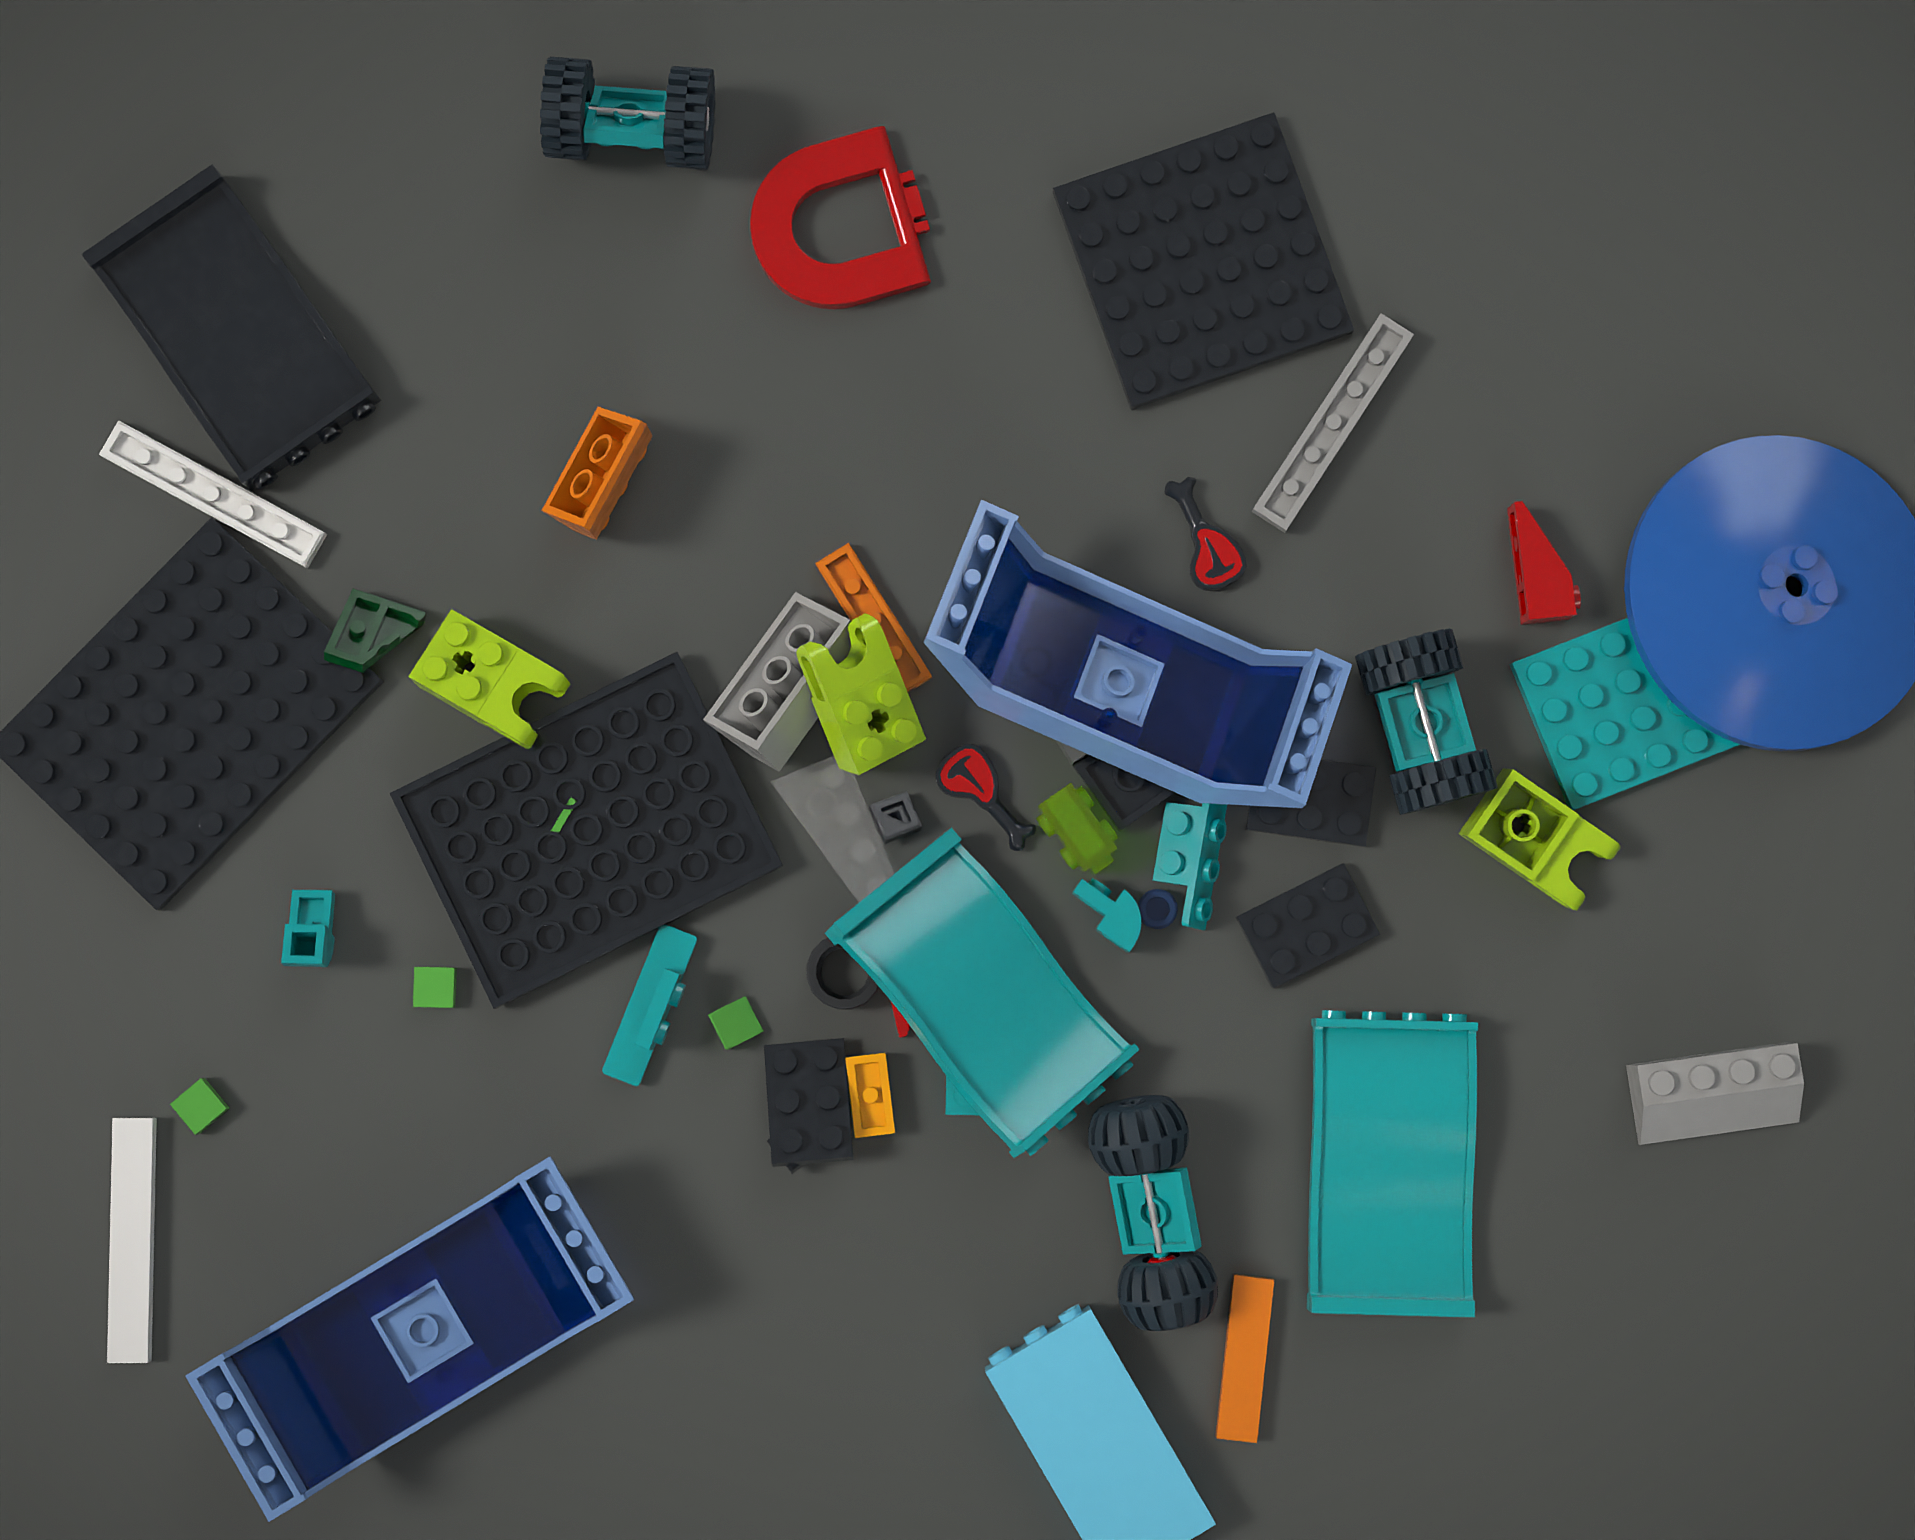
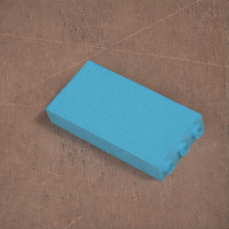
[985,1304,1216,1540]

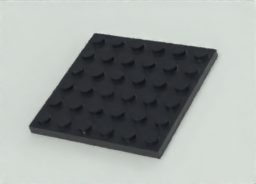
[1053,112,1354,410]

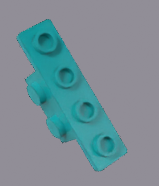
[1153,768,1233,931]
[602,924,697,1086]

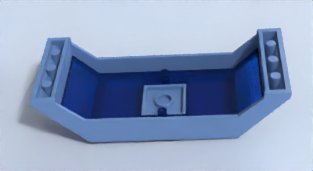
[923,500,1352,808]
[185,1156,634,1522]

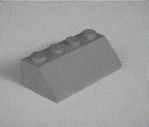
[703,592,851,772]
[1626,1043,1804,1145]

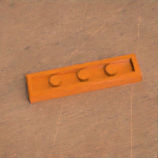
[815,543,932,693]
[1215,1274,1274,1443]

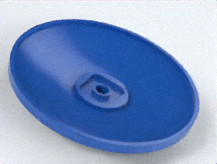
[1624,435,1915,751]

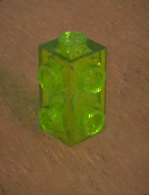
[1036,783,1118,874]

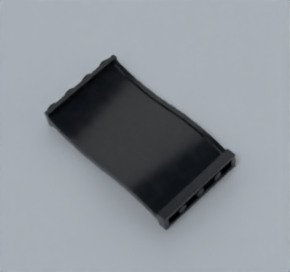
[82,164,381,490]

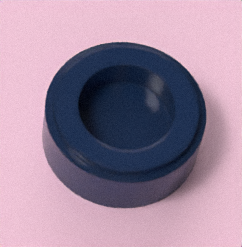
[1138,889,1178,929]

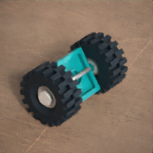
[540,56,716,170]
[1355,628,1498,815]

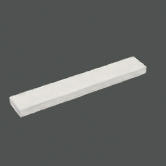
[99,420,327,569]
[107,1118,157,1363]

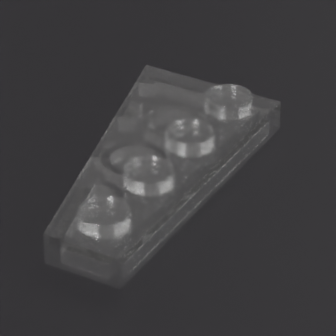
[771,756,894,902]

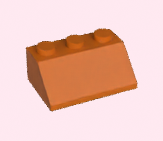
[541,407,653,540]

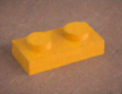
[845,1052,895,1138]

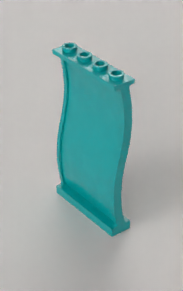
[825,827,1140,1158]
[1307,1010,1478,1317]

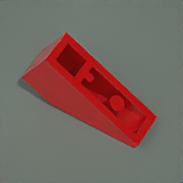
[1507,501,1581,625]

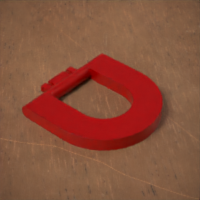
[750,126,931,309]

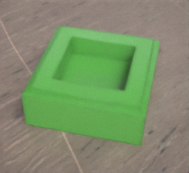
[413,967,457,1008]
[170,1078,230,1135]

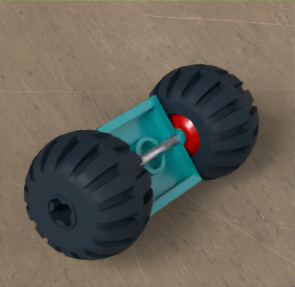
[1088,1095,1218,1331]

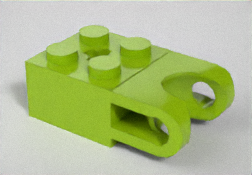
[408,609,570,749]
[796,613,926,775]
[1458,768,1620,911]

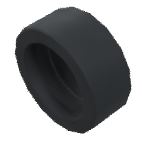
[806,938,879,1009]

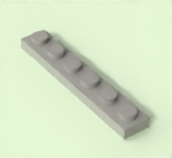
[1251,313,1414,533]

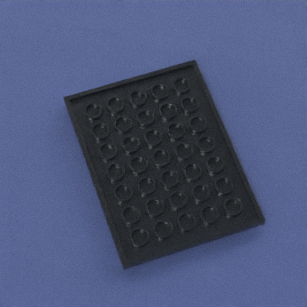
[0,517,384,911]
[390,652,783,1009]

